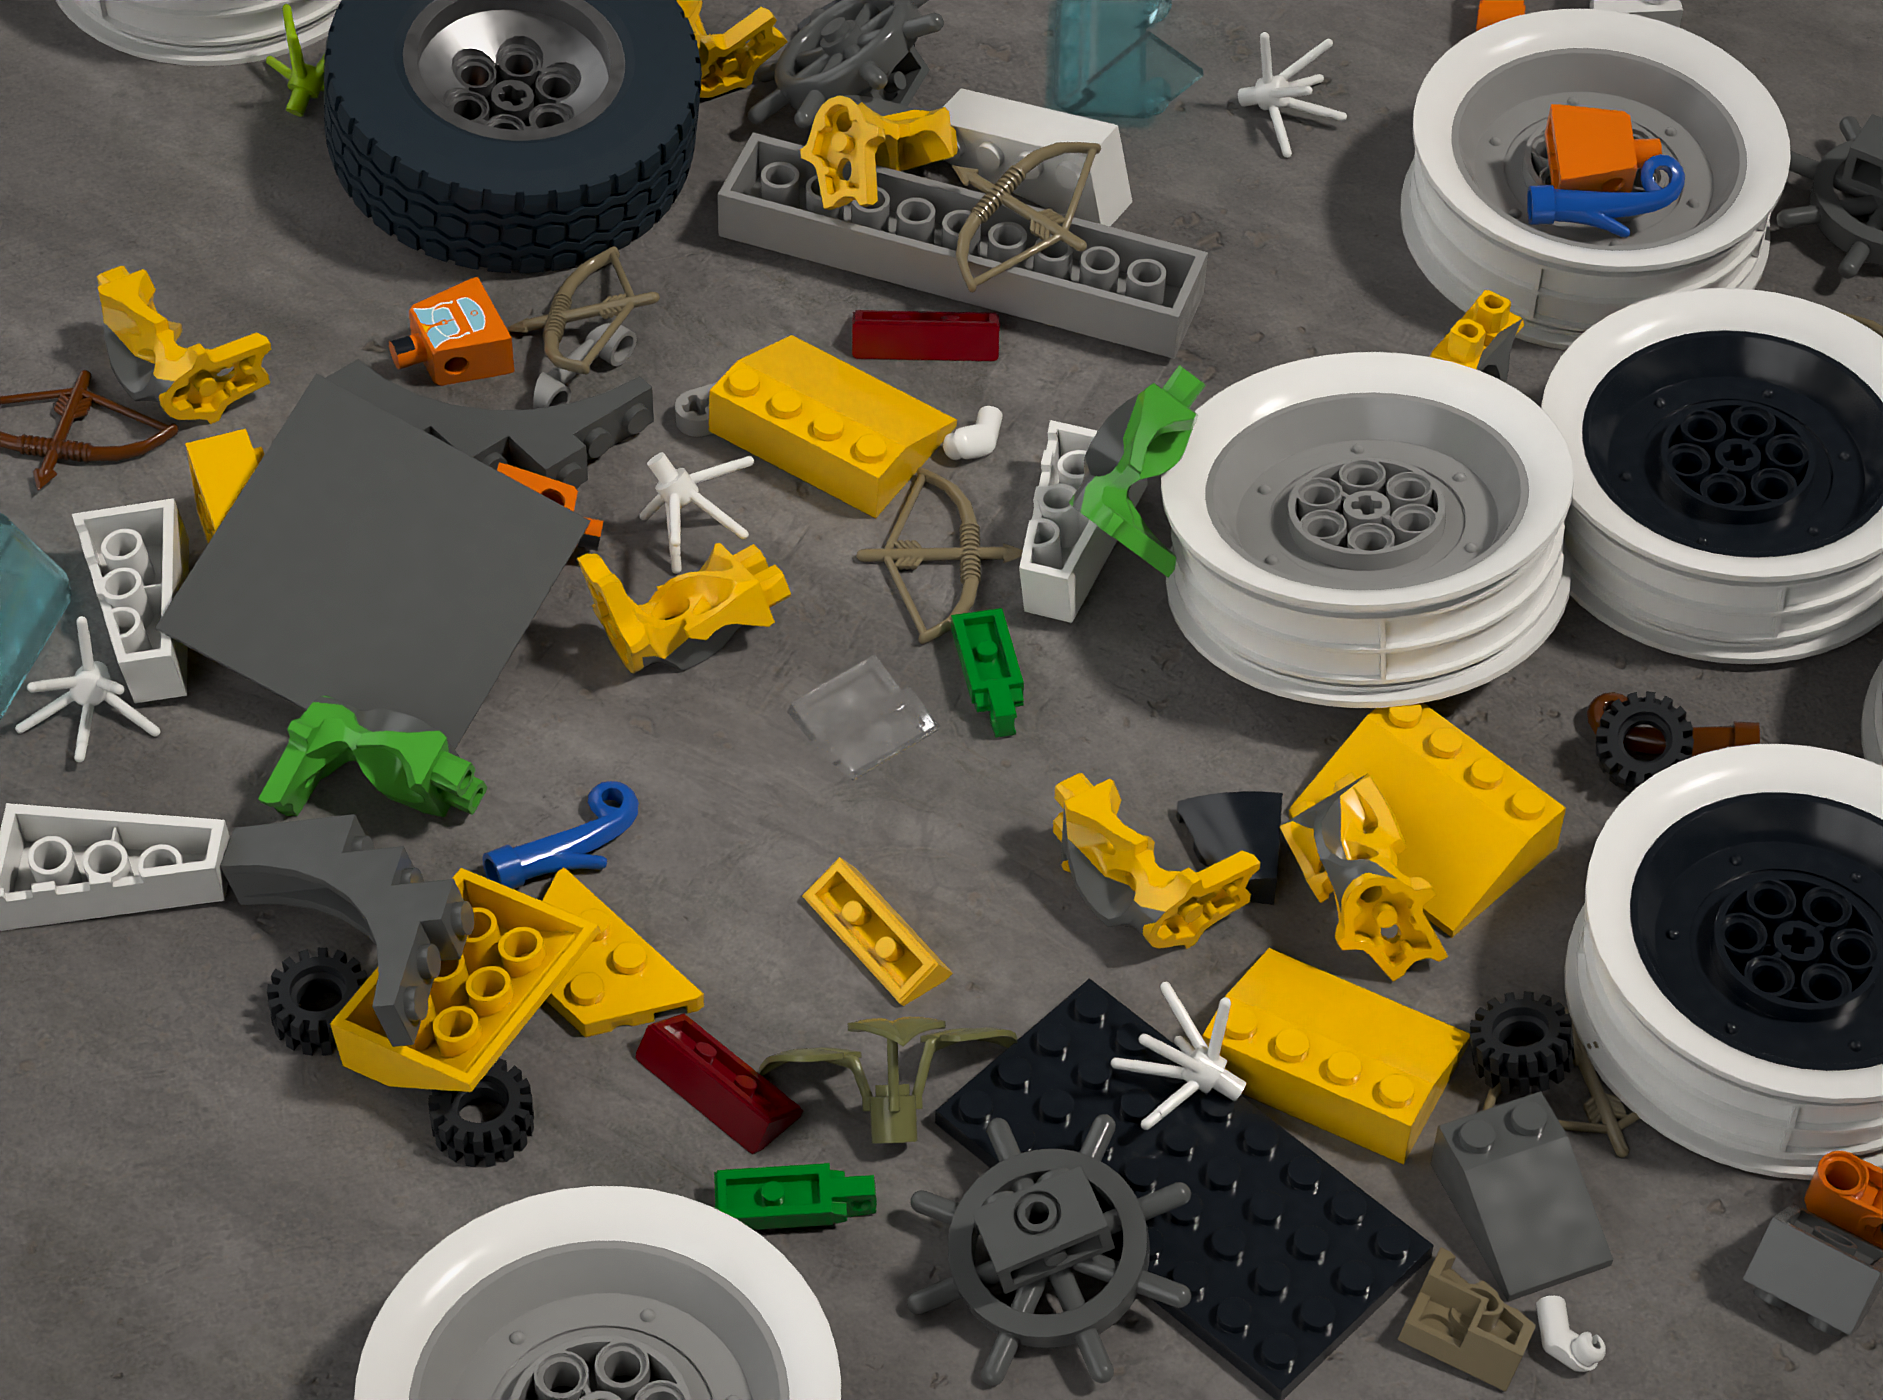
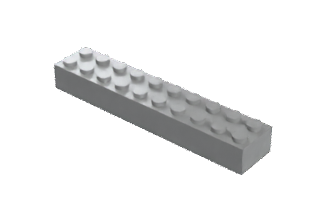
[718,133,1208,359]

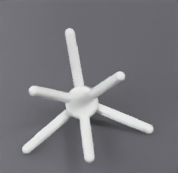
[1238,32,1347,158]
[640,452,754,574]
[15,616,160,763]
[1111,982,1247,1130]

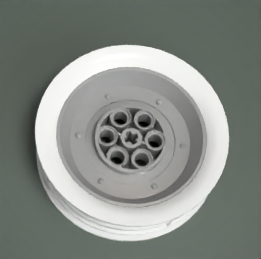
[1400,9,1791,350]
[1161,352,1574,708]
[354,1186,841,1400]

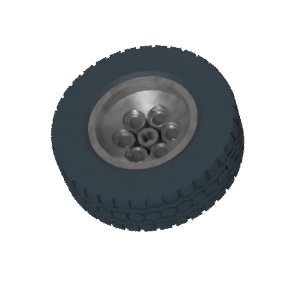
[324,0,702,273]

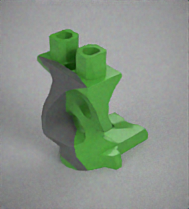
[1068,365,1206,578]
[258,695,487,817]

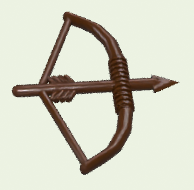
[0,370,179,490]

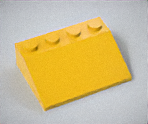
[708,335,957,519]
[1290,703,1566,938]
[330,868,600,1092]
[1202,948,1471,1165]

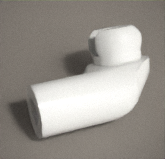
[943,406,1003,460]
[1536,1295,1606,1372]

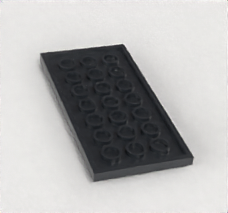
[935,978,1434,1400]

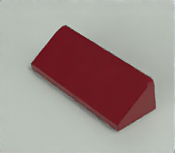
[852,310,1000,361]
[635,1013,803,1154]

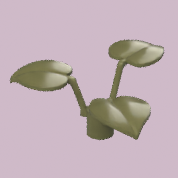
[759,1017,1018,1143]

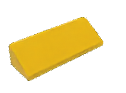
[802,857,953,1006]

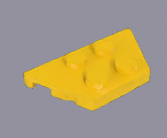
[542,867,704,1038]

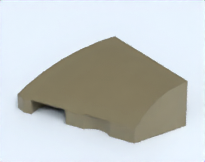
[1397,1247,1536,1392]

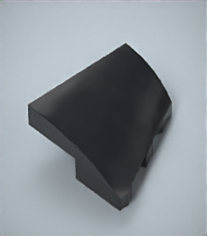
[1176,791,1283,905]

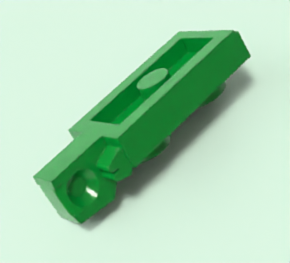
[951,608,1024,738]
[714,1163,877,1230]

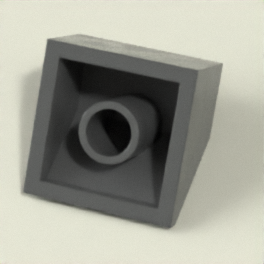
[1743,1203,1883,1336]

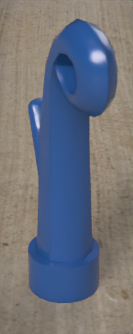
[1527,154,1685,238]
[482,781,638,889]

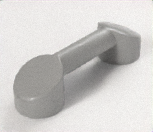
[533,323,637,409]

